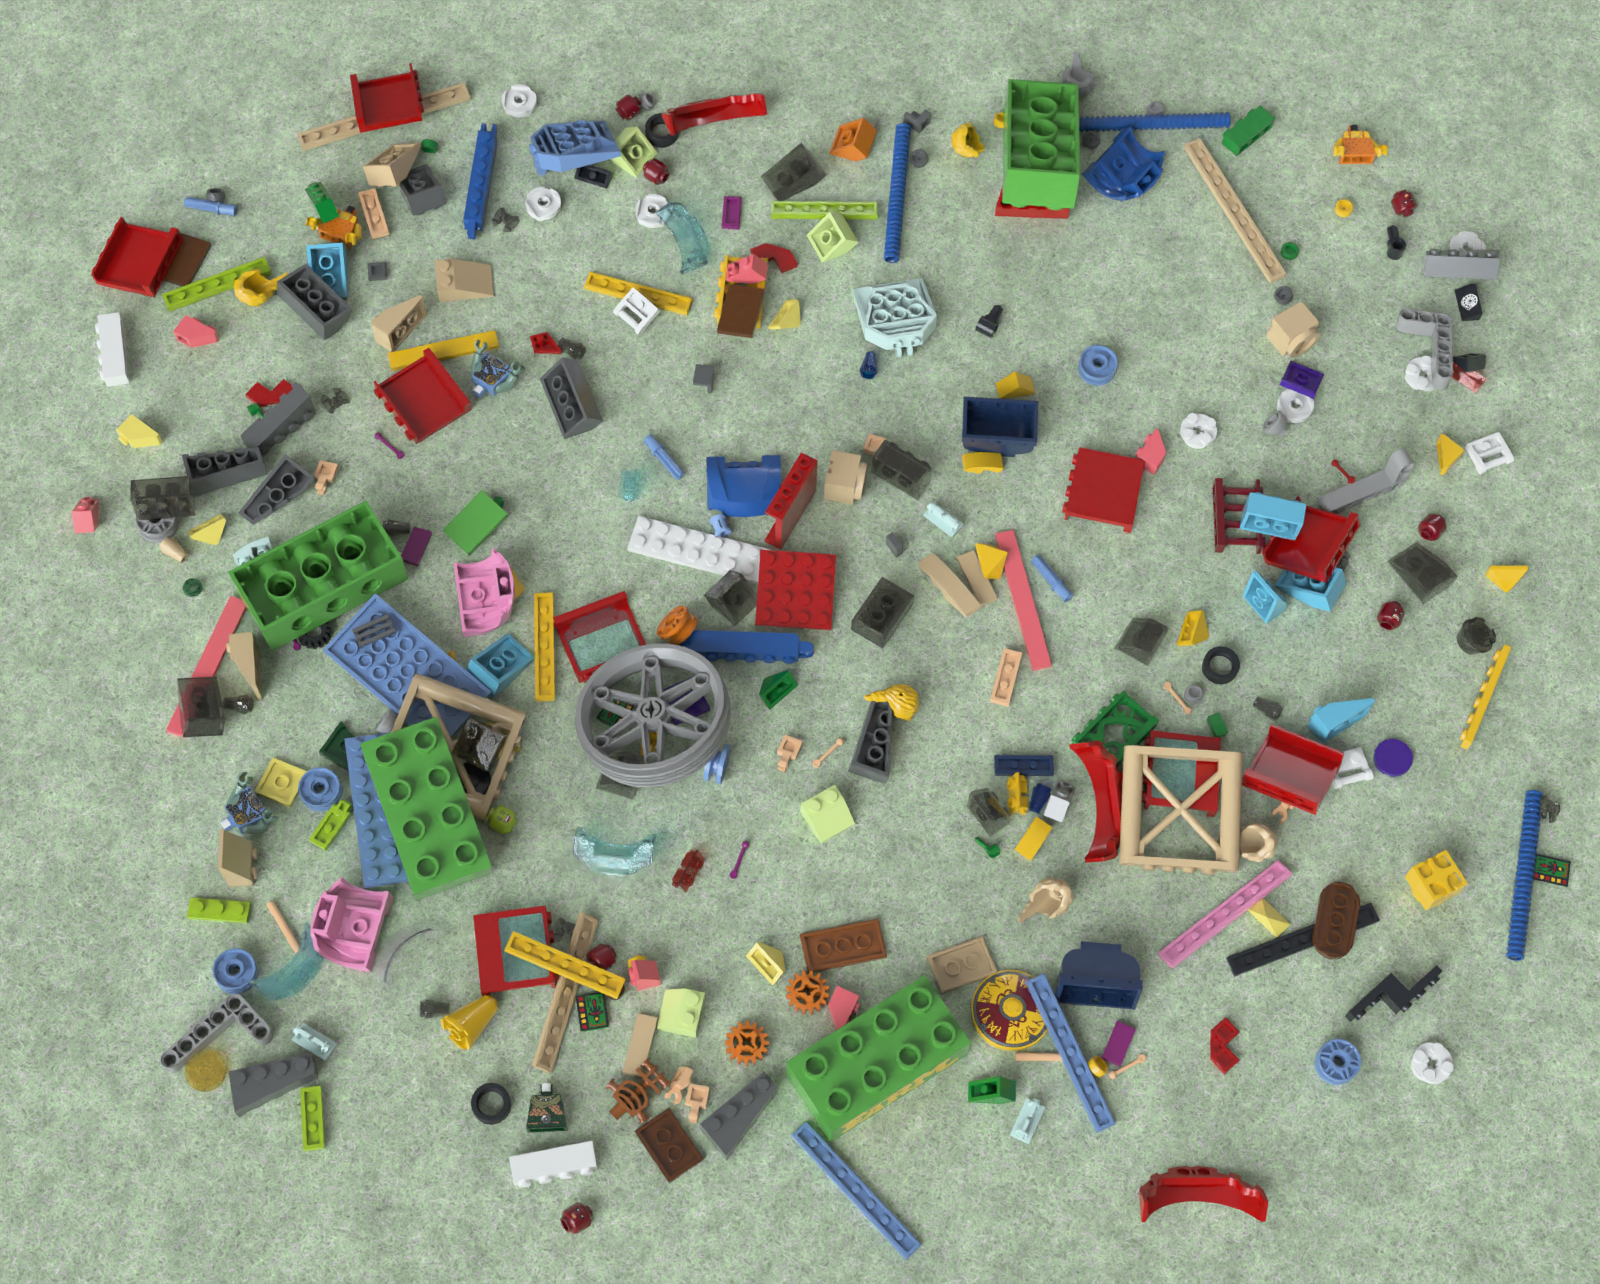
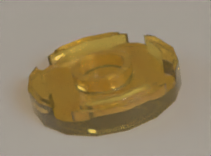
[184,1051,227,1092]

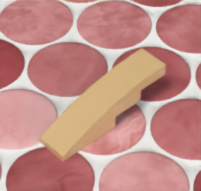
[918,553,981,618]

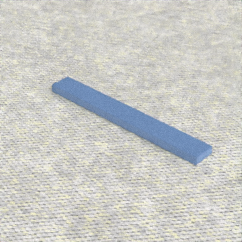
[1025,973,1116,1133]
[791,1121,922,1260]

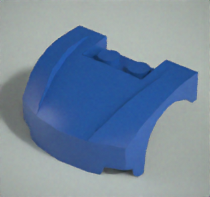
[1082,126,1165,202]
[706,455,782,517]

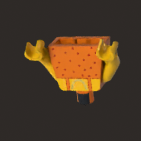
[1332,125,1388,164]
[305,206,362,250]

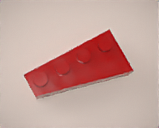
[995,185,1071,219]

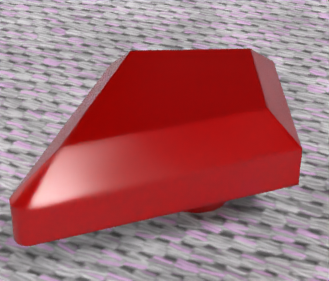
[530,332,562,354]

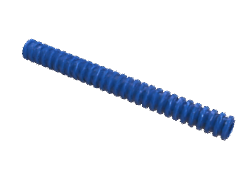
[1079,112,1231,132]
[883,123,911,263]
[1506,790,1544,961]

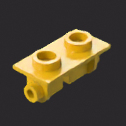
[1007,772,1028,815]

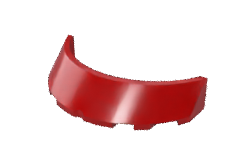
[662,93,767,136]
[1069,740,1123,863]
[1139,1166,1269,1222]

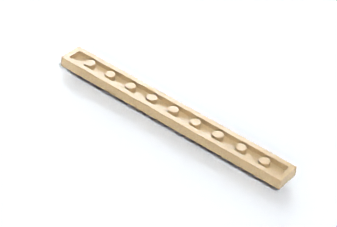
[297,83,470,151]
[1184,138,1286,284]

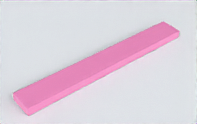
[1158,860,1292,969]

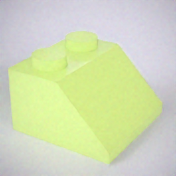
[611,126,657,177]
[807,212,858,263]
[801,785,855,843]
[656,988,705,1038]

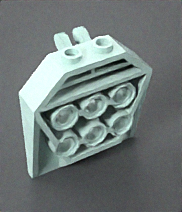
[852,278,937,358]

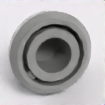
[1263,411,1288,436]
[375,709,397,734]

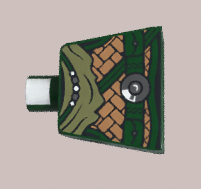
[526,1083,567,1133]

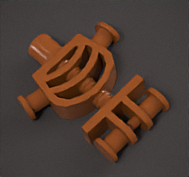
[606,1057,672,1125]

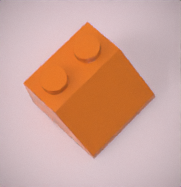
[829,118,877,161]

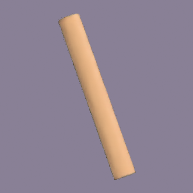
[267,901,303,955]
[1015,1053,1062,1061]

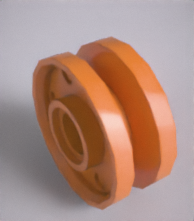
[656,605,698,645]

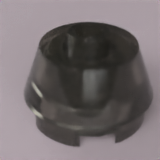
[1456,617,1496,655]

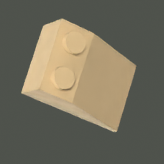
[362,143,421,187]
[435,259,494,302]
[371,295,427,352]
[226,632,262,700]
[218,829,258,887]

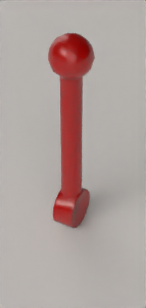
[1331,459,1355,484]

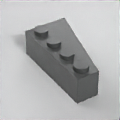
[848,701,892,784]

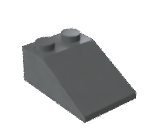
[398,164,446,216]

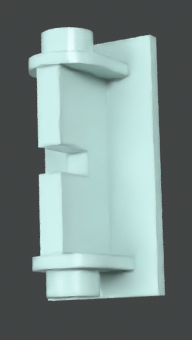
[923,502,964,537]
[292,1023,337,1061]
[1010,1098,1045,1144]

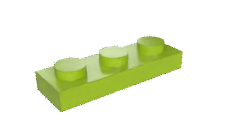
[187,897,251,923]
[300,1086,325,1152]

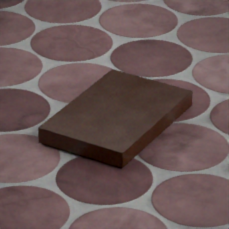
[163,233,211,287]
[717,284,765,338]
[634,1108,704,1184]

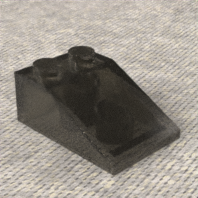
[761,143,827,201]
[1387,542,1458,604]
[177,677,225,737]

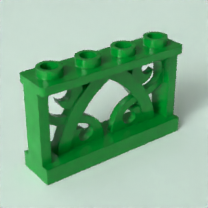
[1071,691,1159,767]

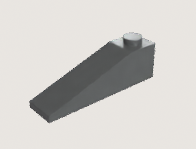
[238,454,315,525]

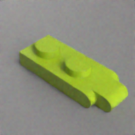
[309,799,353,851]

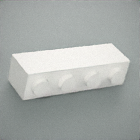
[95,312,129,387]
[509,1141,598,1188]

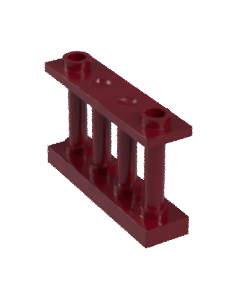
[1212,478,1266,554]

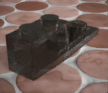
[451,718,509,771]

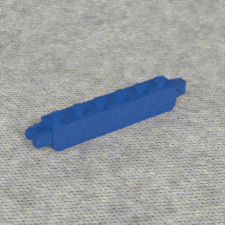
[463,123,497,240]
[679,630,814,664]

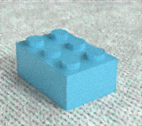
[1239,492,1306,540]

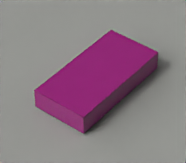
[722,196,742,230]
[401,526,432,566]
[1101,1021,1136,1067]

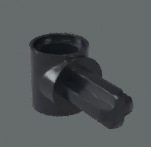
[1386,225,1406,260]
[975,305,1003,338]

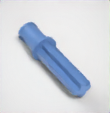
[184,197,238,217]
[643,434,685,480]
[1031,555,1074,603]

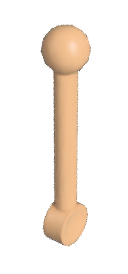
[1164,682,1192,714]
[813,738,844,768]
[1109,1054,1146,1079]

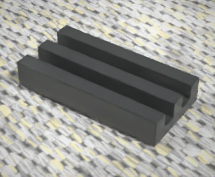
[352,614,396,648]

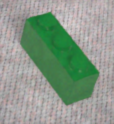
[1221,105,1275,156]
[305,182,339,224]

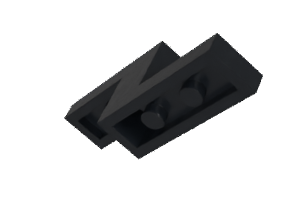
[1345,965,1442,1022]

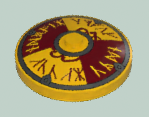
[971,970,1048,1051]

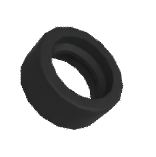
[645,113,679,148]
[1202,646,1240,685]
[471,1082,511,1125]

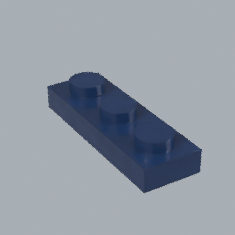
[994,755,1054,776]

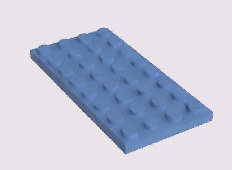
[323,594,492,738]
[344,732,409,888]

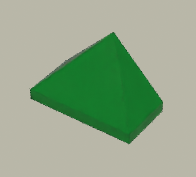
[759,670,798,709]

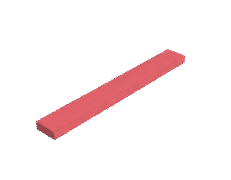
[995,530,1052,671]
[166,596,247,738]

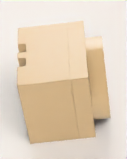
[1266,301,1320,358]
[824,450,868,505]

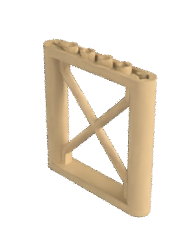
[391,673,527,821]
[1119,745,1243,875]

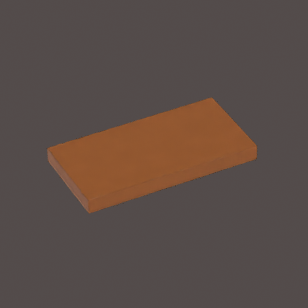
[800,919,887,974]

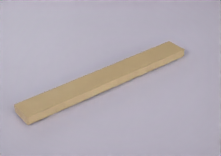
[532,912,599,1073]

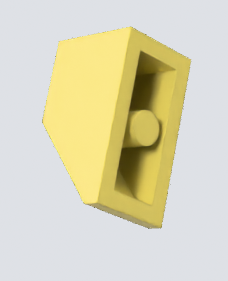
[116,414,163,448]

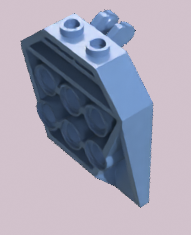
[529,120,621,175]

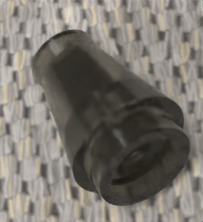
[558,337,586,360]
[383,519,410,537]
[222,695,254,714]
[1253,696,1283,720]
[420,999,449,1019]

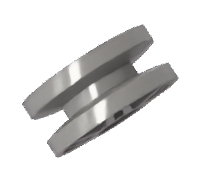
[135,500,179,543]

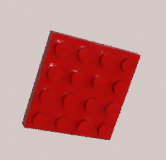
[755,550,836,631]

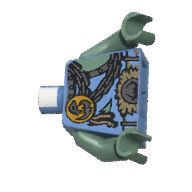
[471,340,525,398]
[220,772,278,834]

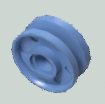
[1078,345,1118,386]
[703,744,731,784]
[298,767,342,811]
[212,948,258,994]
[1314,1039,1361,1085]

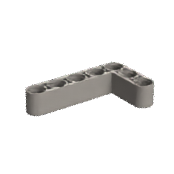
[1395,308,1453,390]
[1317,448,1415,514]
[160,994,273,1073]

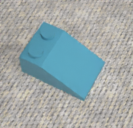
[306,243,348,298]
[1275,568,1347,612]
[1242,570,1287,624]
[466,633,535,698]
[1307,698,1375,744]

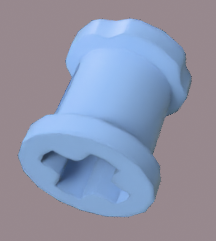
[709,514,731,537]

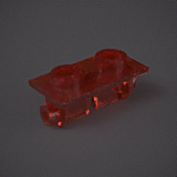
[1452,362,1487,393]
[672,850,705,892]

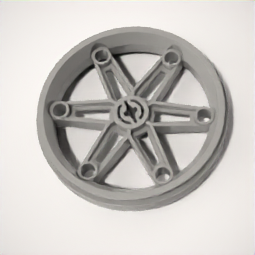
[575,644,731,787]

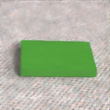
[442,490,509,556]

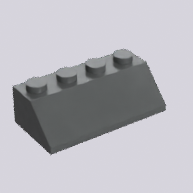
[277,264,353,340]
[540,357,603,439]

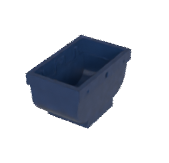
[962,396,1038,457]
[1055,941,1143,1010]

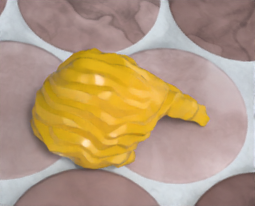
[951,122,985,158]
[234,269,288,307]
[864,684,920,721]

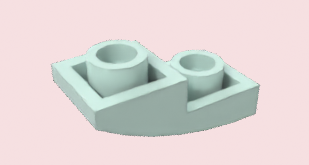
[233,537,273,566]

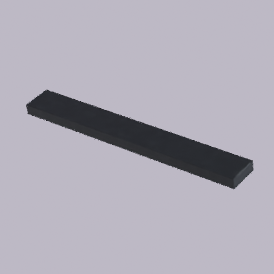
[1226,903,1380,977]

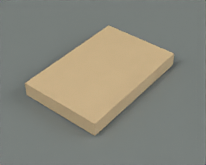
[926,936,997,994]

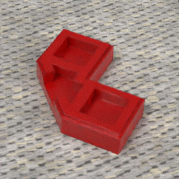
[750,243,798,273]
[245,379,293,407]
[1210,1017,1240,1075]

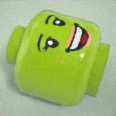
[487,805,518,834]

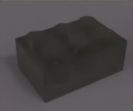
[871,440,932,500]
[130,476,195,520]
[851,577,915,648]

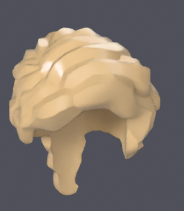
[1217,823,1278,862]
[1018,877,1074,923]

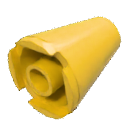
[441,995,498,1050]

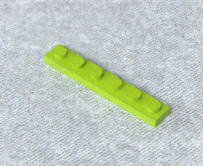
[771,201,878,220]
[162,257,272,312]

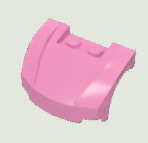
[454,548,515,637]
[311,878,394,973]

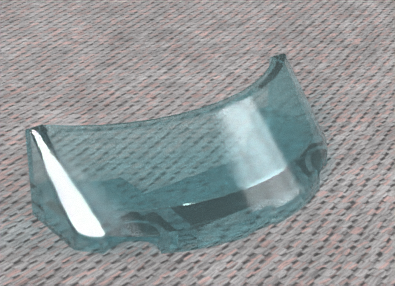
[656,201,710,274]
[573,827,657,876]
[249,922,323,1001]

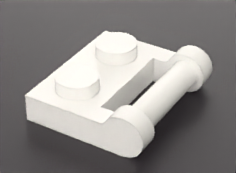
[613,288,660,336]
[1465,432,1514,474]
[1332,747,1373,789]

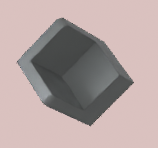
[903,110,931,134]
[693,364,714,394]

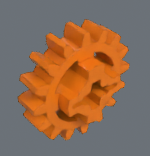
[786,970,829,1015]
[725,1021,769,1067]

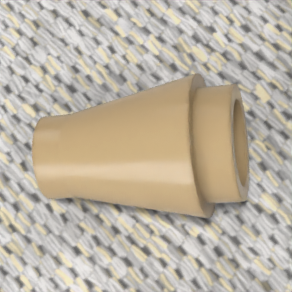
[159,536,188,563]

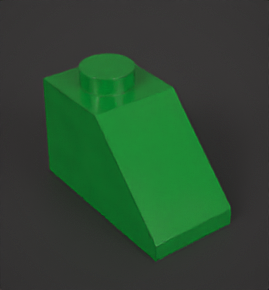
[968,1076,1016,1104]

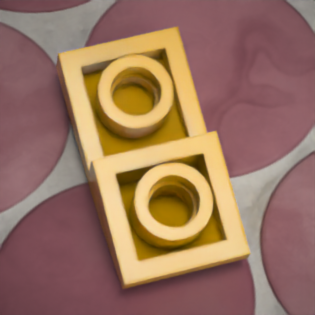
[962,452,1004,474]
[1014,816,1053,861]

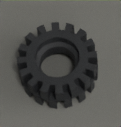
[298,621,332,649]

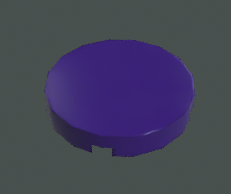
[1373,739,1413,777]

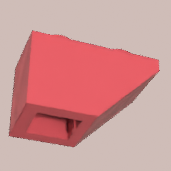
[726,254,768,284]
[173,315,219,348]
[1135,429,1166,475]
[72,497,99,533]
[628,960,661,991]
[828,986,861,1030]

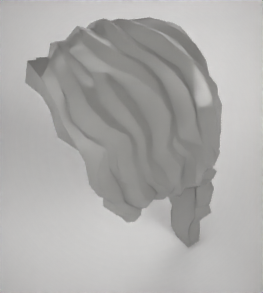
[1062,51,1095,98]

